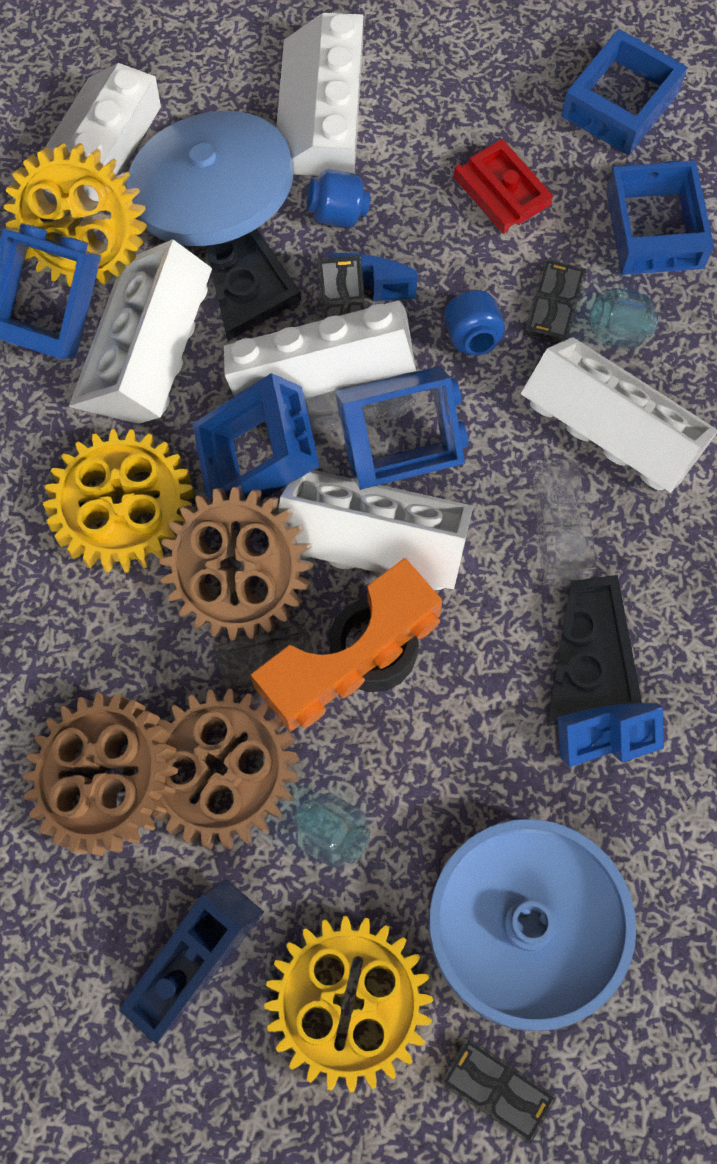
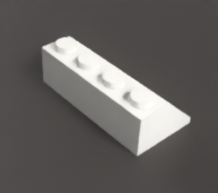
[276,13,363,176]
[13,63,161,222]
[69,239,212,424]
[224,300,416,399]
[521,337,717,493]
[278,470,473,590]

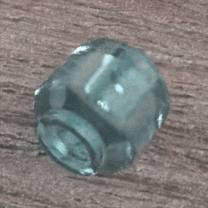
[589,288,658,349]
[294,793,370,868]

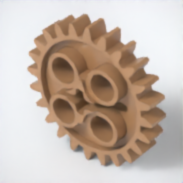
[159,486,313,640]
[152,689,300,850]
[23,693,178,856]

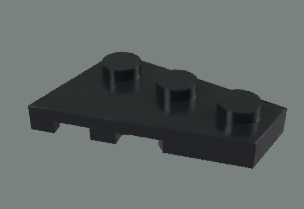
[206,228,302,341]
[546,575,642,726]

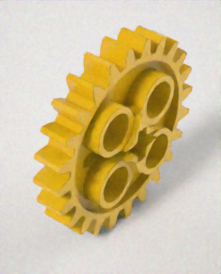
[4,142,147,287]
[43,429,195,573]
[264,916,433,1093]

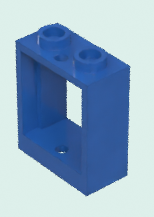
[561,29,688,155]
[606,160,714,275]
[0,223,101,359]
[335,366,469,490]
[193,373,319,503]

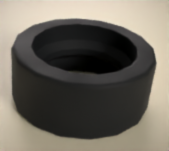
[329,598,419,692]

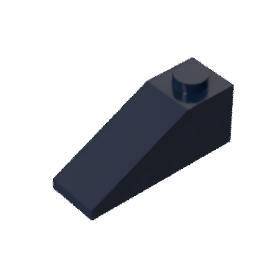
[119,879,264,1044]

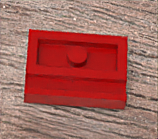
[453,139,553,234]

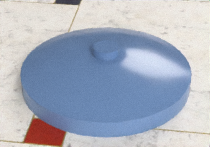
[127,111,294,246]
[429,819,636,1031]

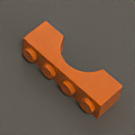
[251,558,442,732]

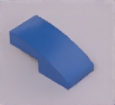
[328,253,418,301]
[558,703,664,767]

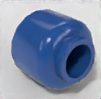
[306,169,370,229]
[443,290,505,356]

